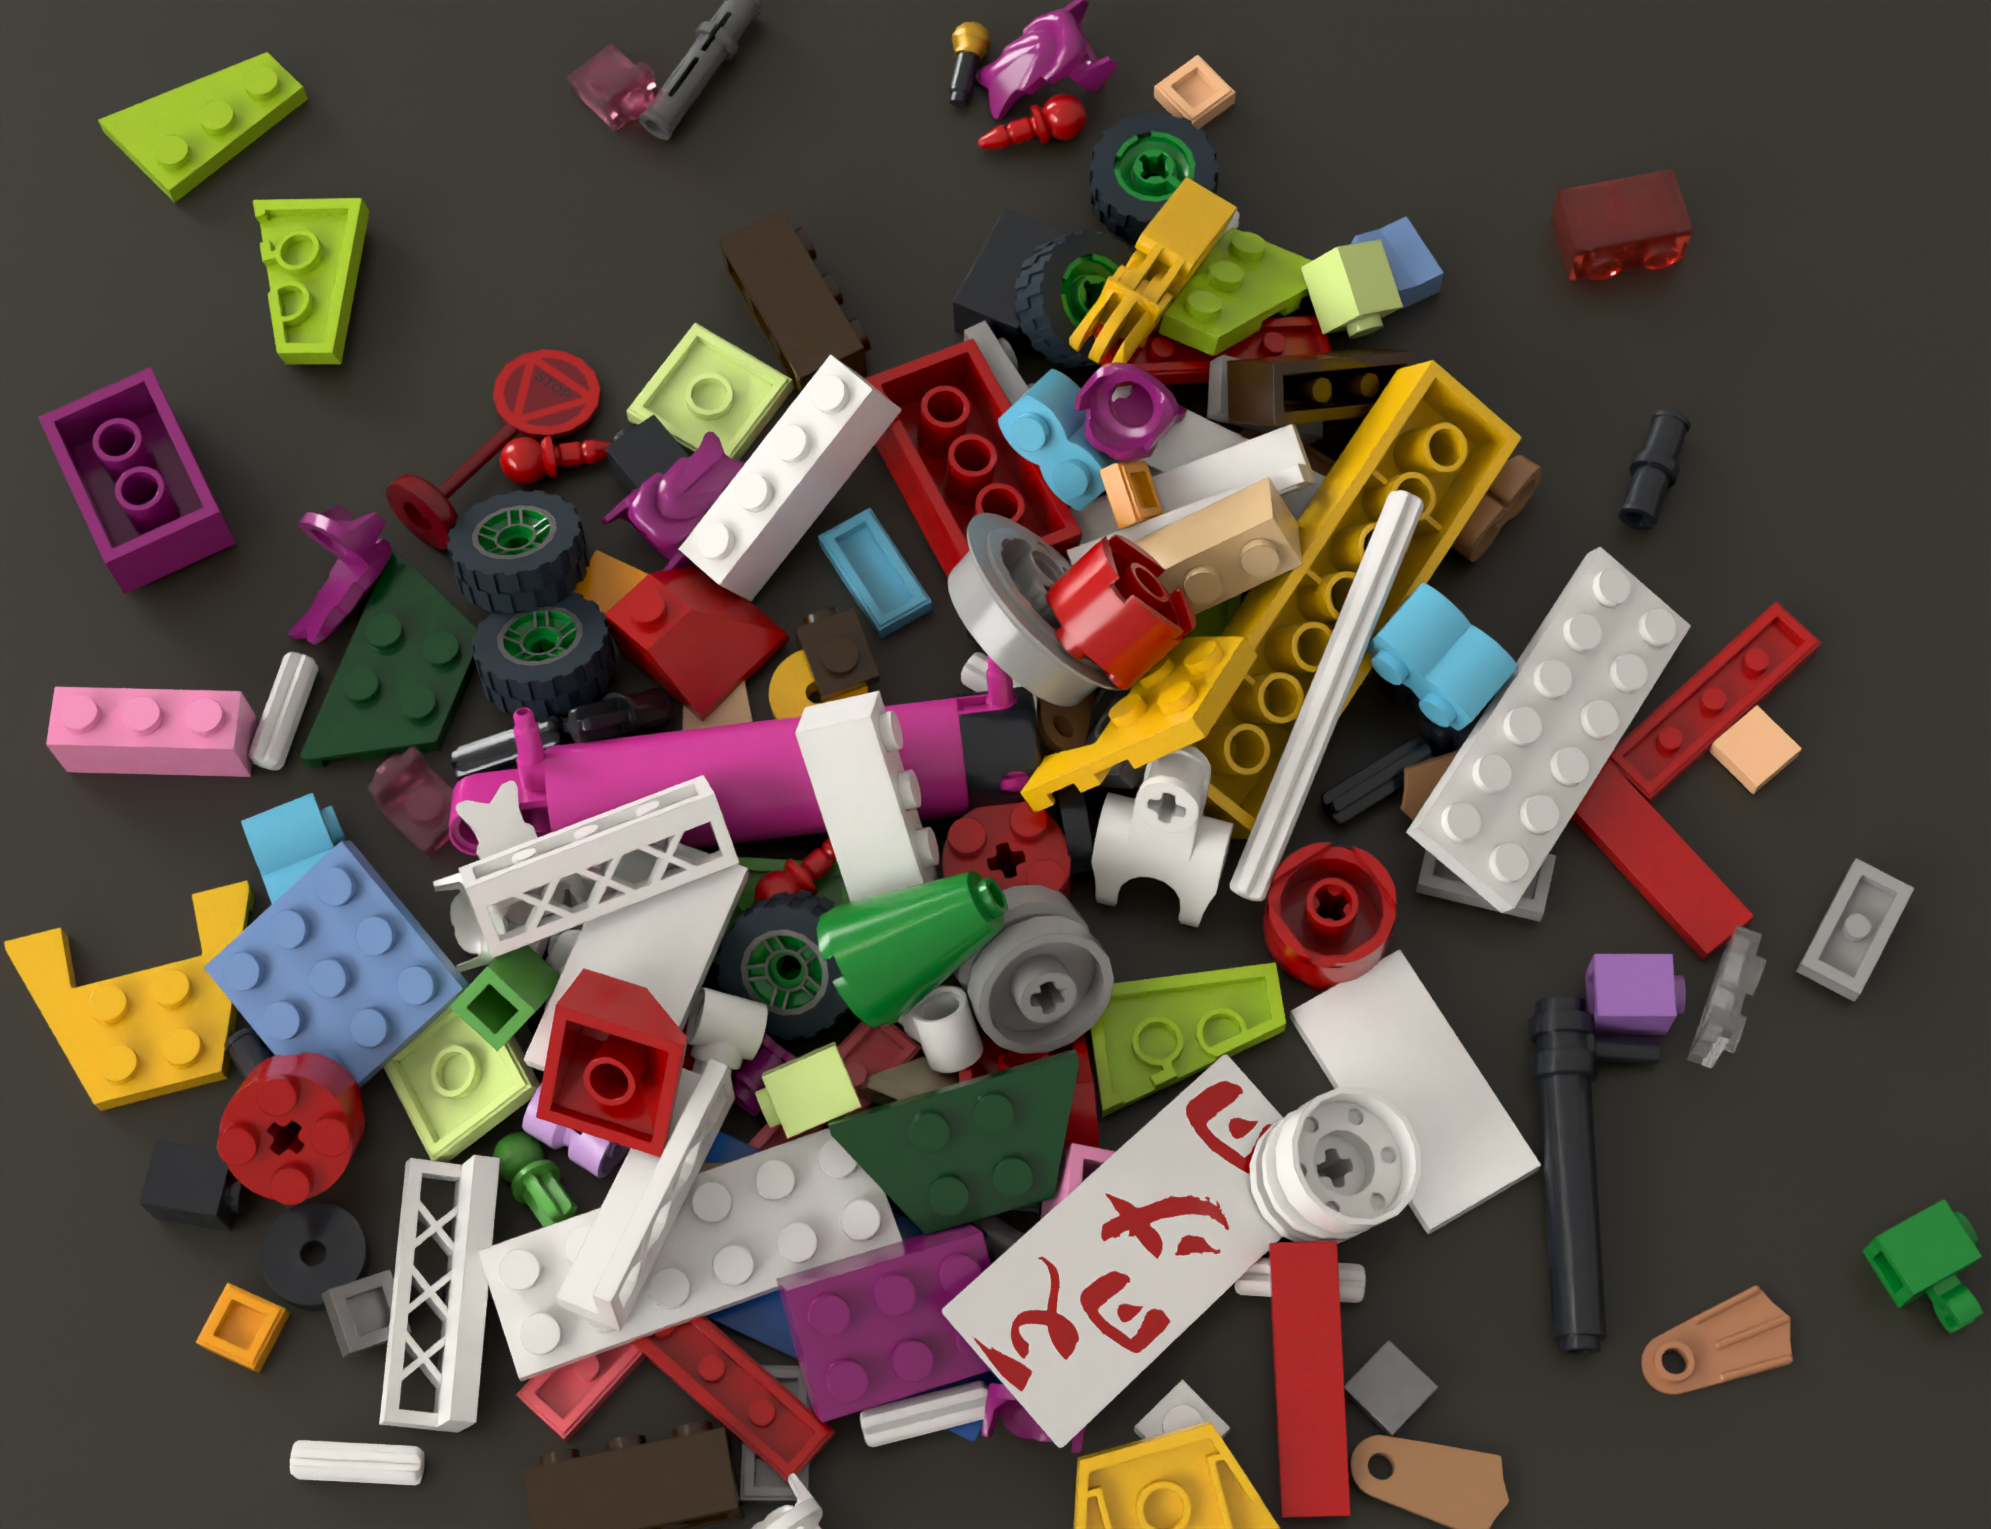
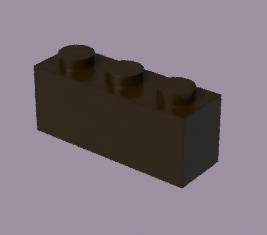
[719,210,871,395]
[1227,348,1417,426]
[523,1421,745,1529]

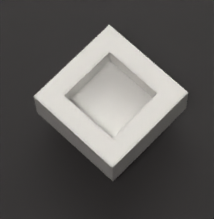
[1134,1379,1230,1439]

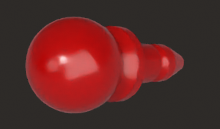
[978,93,1087,149]
[500,436,611,485]
[754,838,838,902]

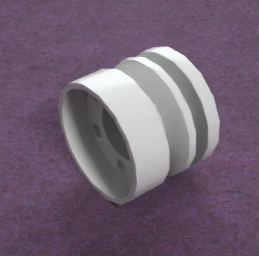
[1249,1087,1422,1244]

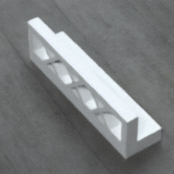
[1067,424,1316,566]
[458,775,739,958]
[556,1059,735,1331]
[379,1155,500,1433]

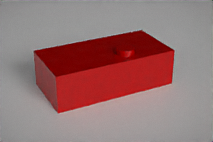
[865,338,1082,578]

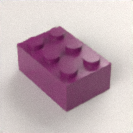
[38,367,236,594]
[776,1223,991,1423]

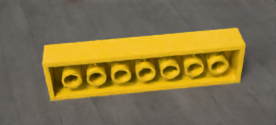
[1144,360,1522,839]

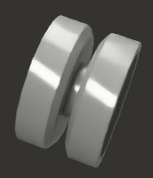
[952,885,1114,1054]

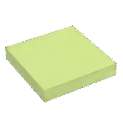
[626,323,794,461]
[384,1007,540,1163]

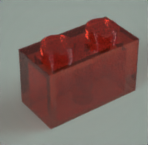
[1551,169,1693,281]

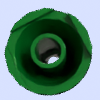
[817,871,1008,1028]

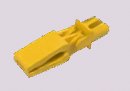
[1069,177,1237,364]

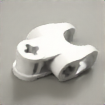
[1091,745,1234,928]

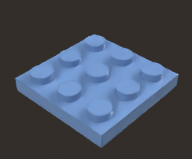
[204,840,470,1089]

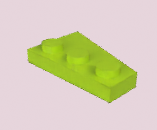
[98,52,308,203]
[253,198,370,365]
[1159,228,1312,356]
[1090,962,1286,1118]

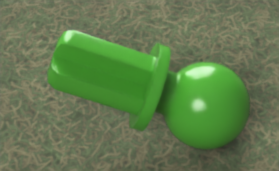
[493,1132,577,1227]

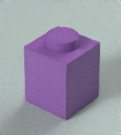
[1585,954,1686,1035]

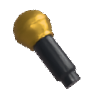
[949,21,991,107]

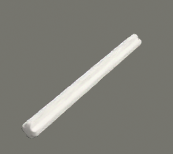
[1230,490,1424,901]

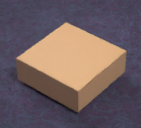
[1154,55,1236,129]
[1709,705,1802,795]

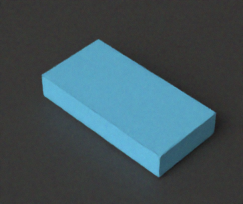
[818,508,933,639]

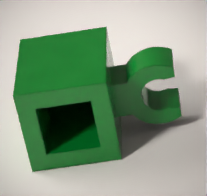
[1862,1199,1983,1335]

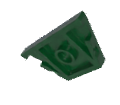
[299,551,477,768]
[828,1049,1079,1235]

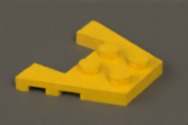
[1020,636,1258,812]
[4,880,255,1111]
[1074,1421,1280,1529]

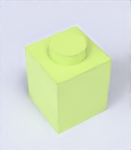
[1301,239,1403,339]
[755,1042,861,1138]

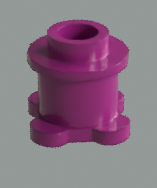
[731,1033,796,1117]

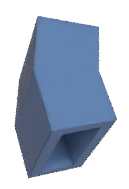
[1351,216,1444,310]

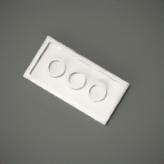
[524,838,749,1071]
[1289,949,1541,1235]

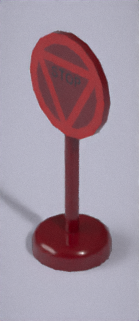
[386,349,601,550]

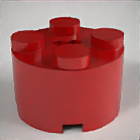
[1045,534,1196,690]
[942,801,1071,899]
[1263,842,1397,991]
[217,1052,365,1205]

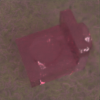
[568,43,657,131]
[368,746,453,858]

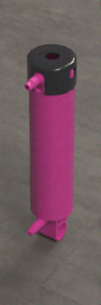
[449,656,1042,856]

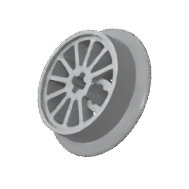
[948,513,1122,707]

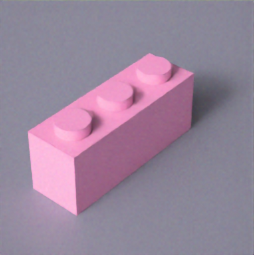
[46,687,258,777]

